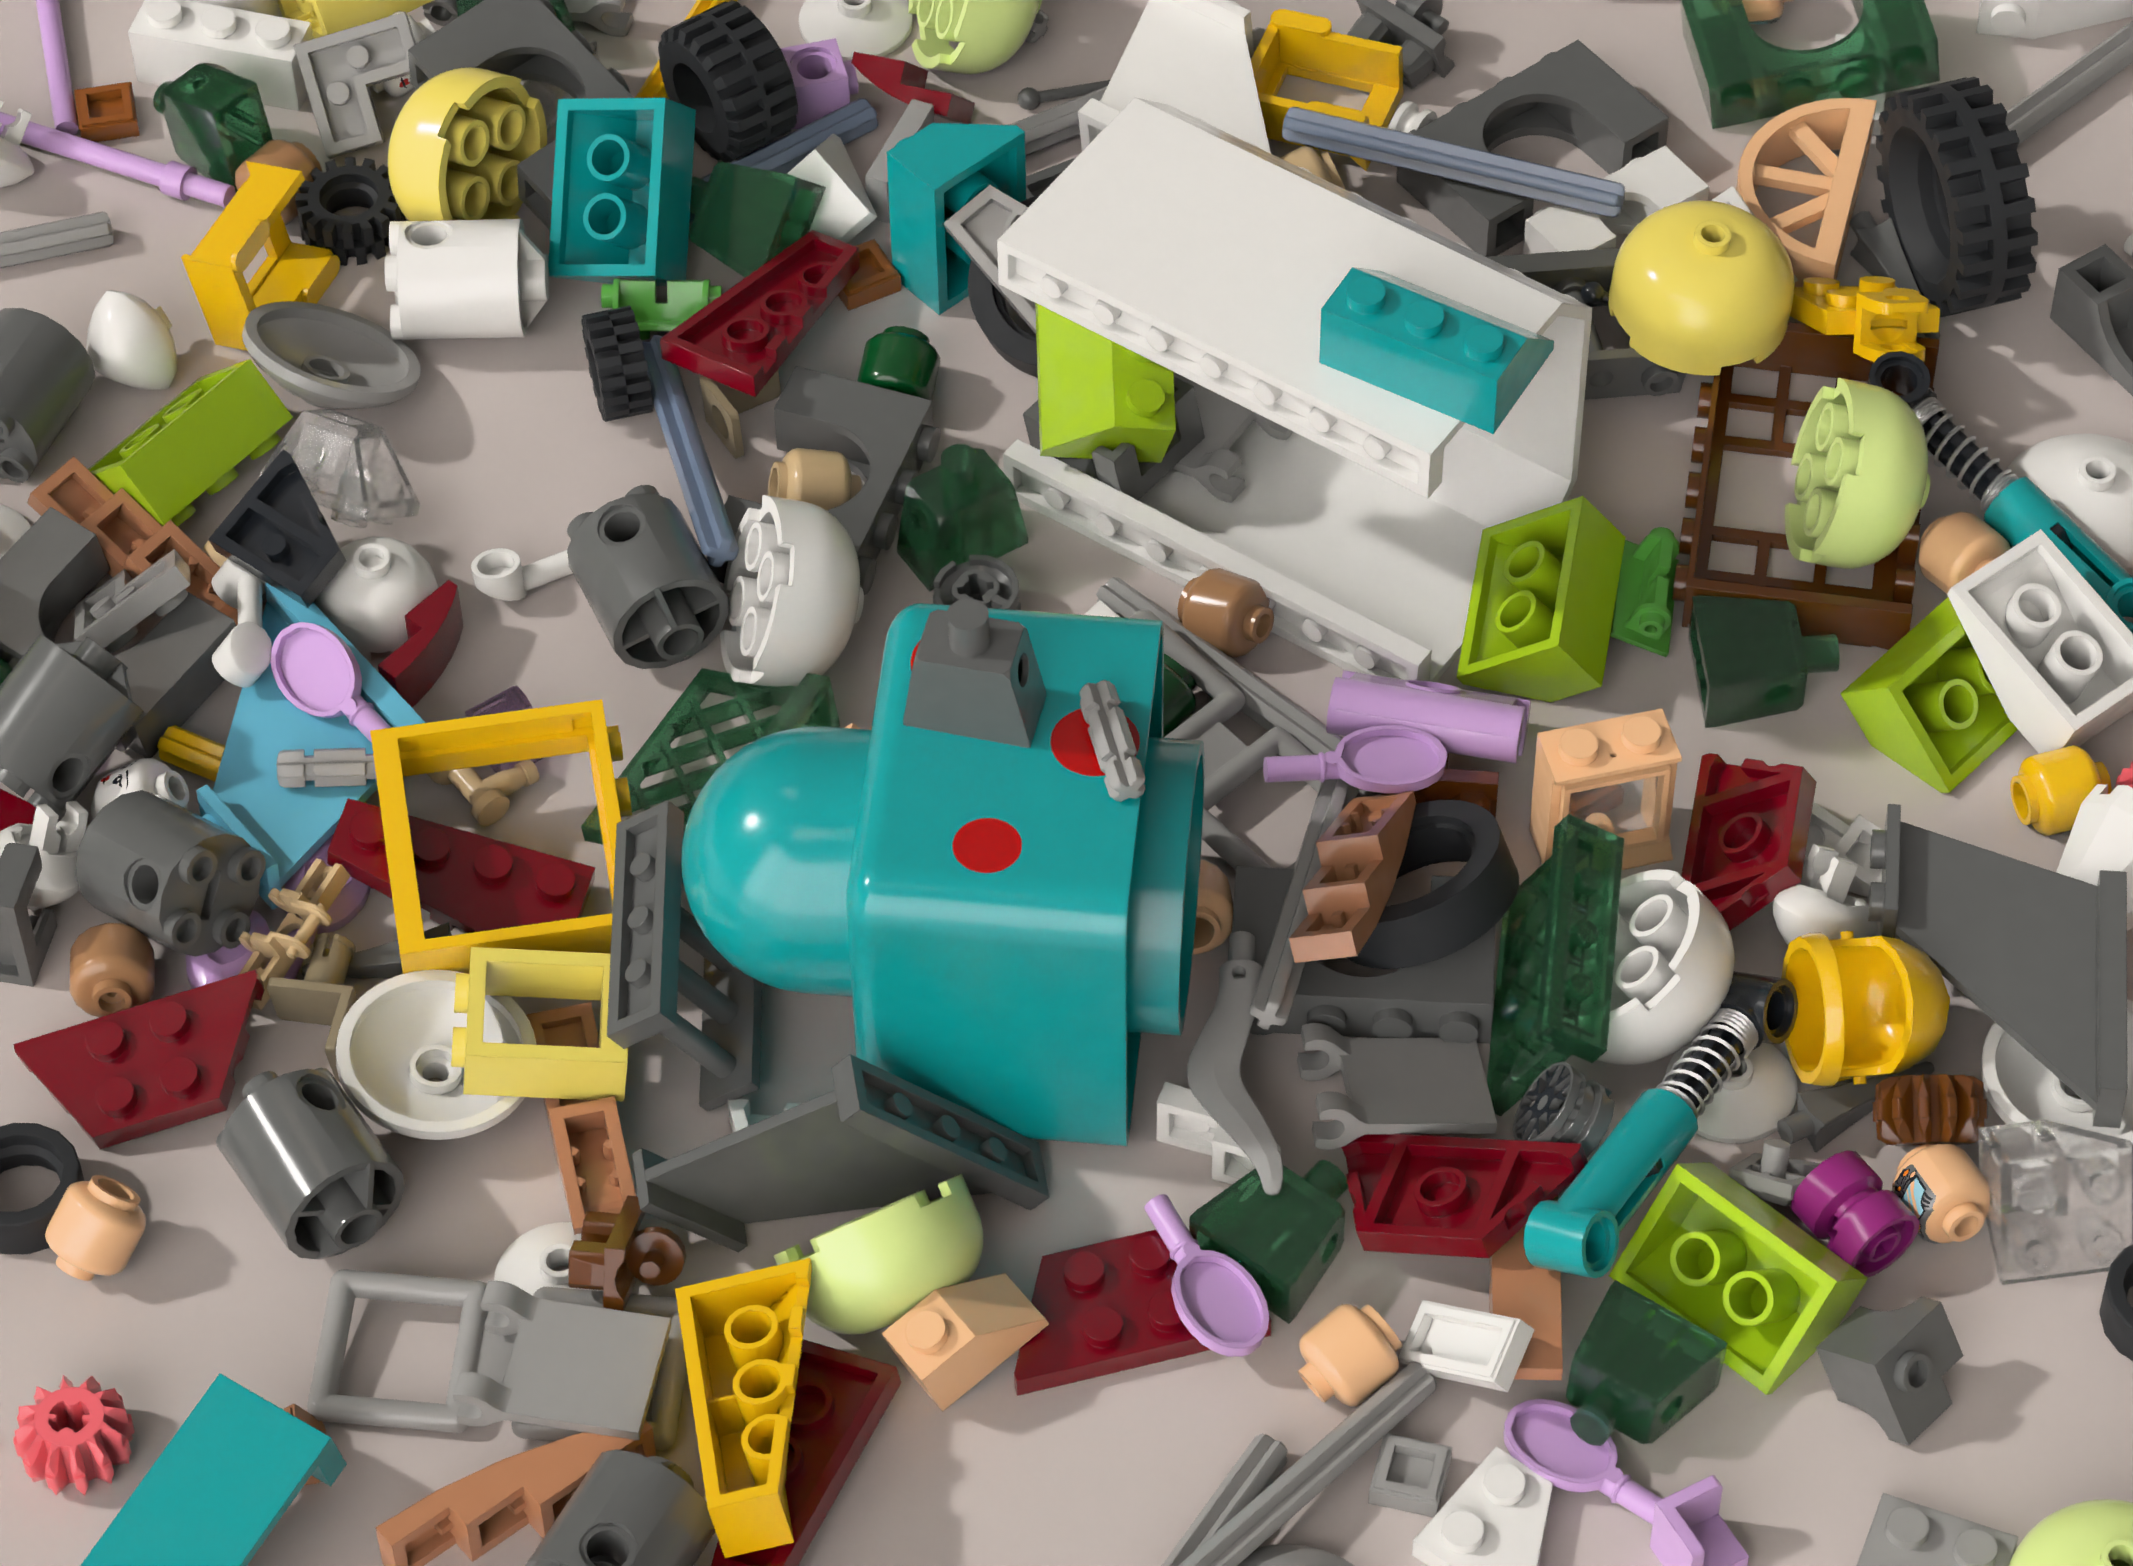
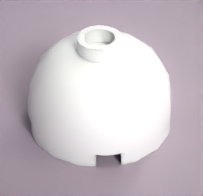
[316,536,438,660]

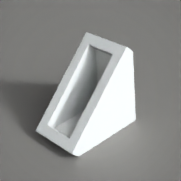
[731,133,877,243]

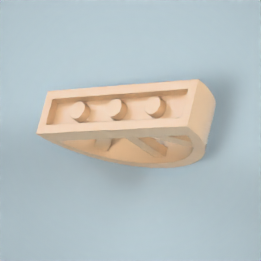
[1736,98,1877,287]

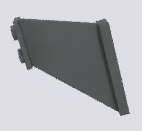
[1868,804,2128,1128]
[632,1054,1050,1252]

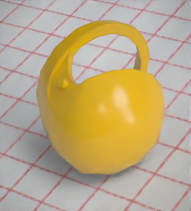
[1781,931,1950,1086]

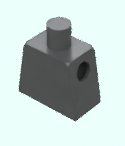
[903,598,1046,748]

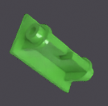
[601,278,723,340]
[1610,527,1680,657]

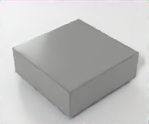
[1368,1433,1452,1517]

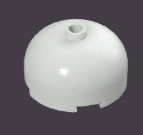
[720,495,864,688]
[1536,869,1735,1065]

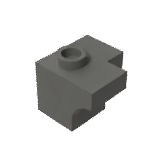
[1816,1296,1963,1446]

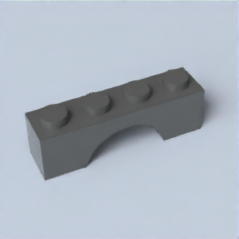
[2050,244,2133,396]

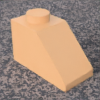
[881,1273,1049,1412]

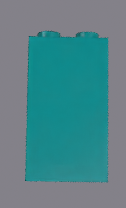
[80,1373,347,1566]

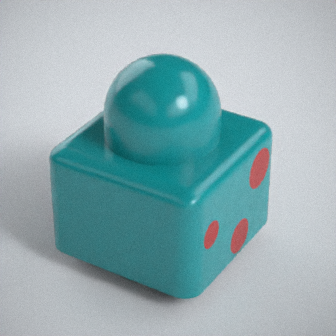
[681,603,1205,1146]

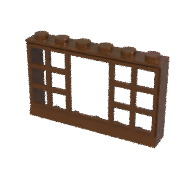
[1672,322,1940,650]

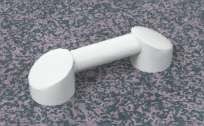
[471,510,596,601]
[212,559,272,688]

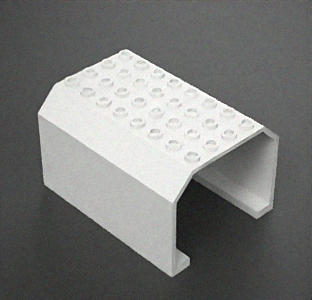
[997,97,1592,682]

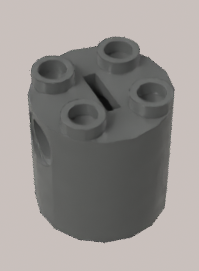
[0,308,96,483]
[567,485,729,669]
[0,634,144,823]
[76,790,266,957]
[216,1068,405,1260]
[525,1449,716,1566]

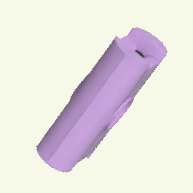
[1326,670,1531,763]

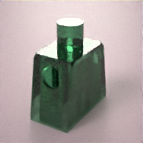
[153,63,273,194]
[689,162,826,277]
[897,444,1028,592]
[1688,595,1840,728]
[1189,1160,1348,1324]
[1566,1280,1728,1446]

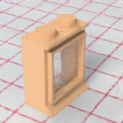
[1529,708,1682,885]

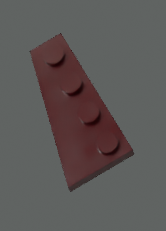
[660,230,860,397]
[327,798,595,933]
[711,1339,902,1566]

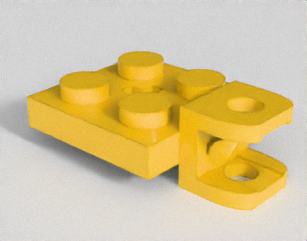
[1790,276,1940,362]

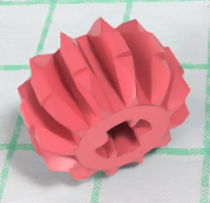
[13,1374,135,1496]

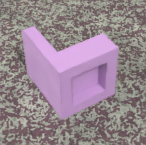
[1650,1475,1749,1566]

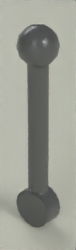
[1018,80,1110,110]

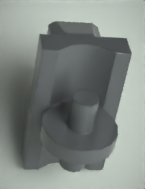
[1347,0,1455,89]

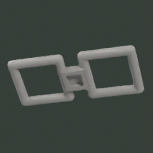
[1129,609,1361,870]
[307,1269,687,1451]

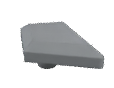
[1729,1139,1820,1206]

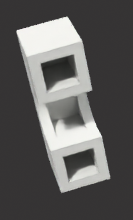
[128,0,313,111]
[1523,146,1709,254]

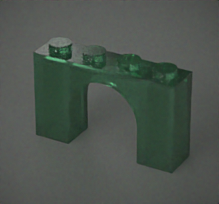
[1680,0,1940,129]

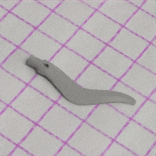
[1187,931,1283,1195]

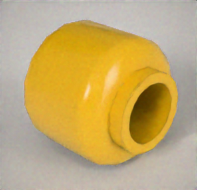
[2010,745,2112,836]

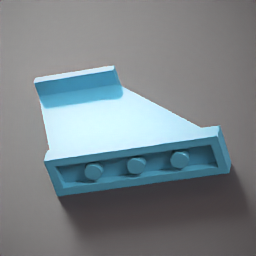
[196,583,425,910]

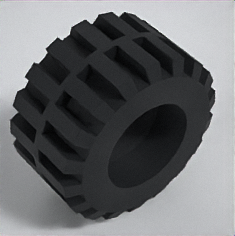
[658,0,798,163]

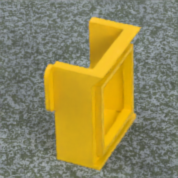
[1251,9,1403,171]
[181,161,340,351]

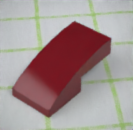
[851,52,975,124]
[378,580,463,708]

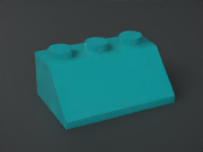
[548,98,696,286]
[887,123,1026,315]
[1319,267,1554,434]

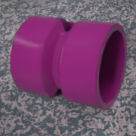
[1791,1150,1920,1278]

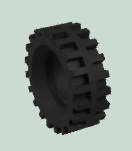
[1876,77,2038,317]

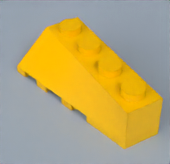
[675,1258,812,1558]

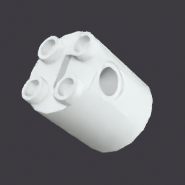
[385,219,549,340]

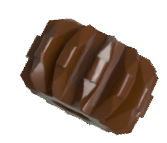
[1872,1074,1988,1147]

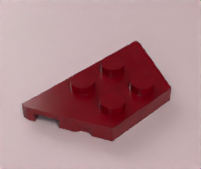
[1681,753,1816,931]
[13,969,265,1149]
[1341,1134,1588,1259]
[1014,1229,1272,1396]

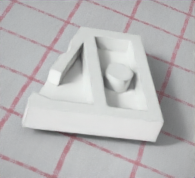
[1412,1446,1553,1566]

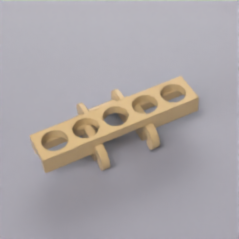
[239,858,351,1010]

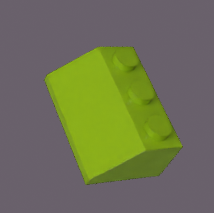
[1035,303,1176,463]
[88,359,293,526]
[1456,496,1626,703]
[1840,597,2018,793]
[1608,1162,1868,1395]

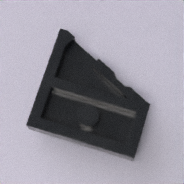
[208,449,346,608]

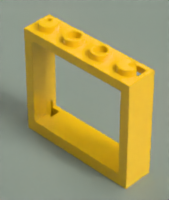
[370,699,632,974]

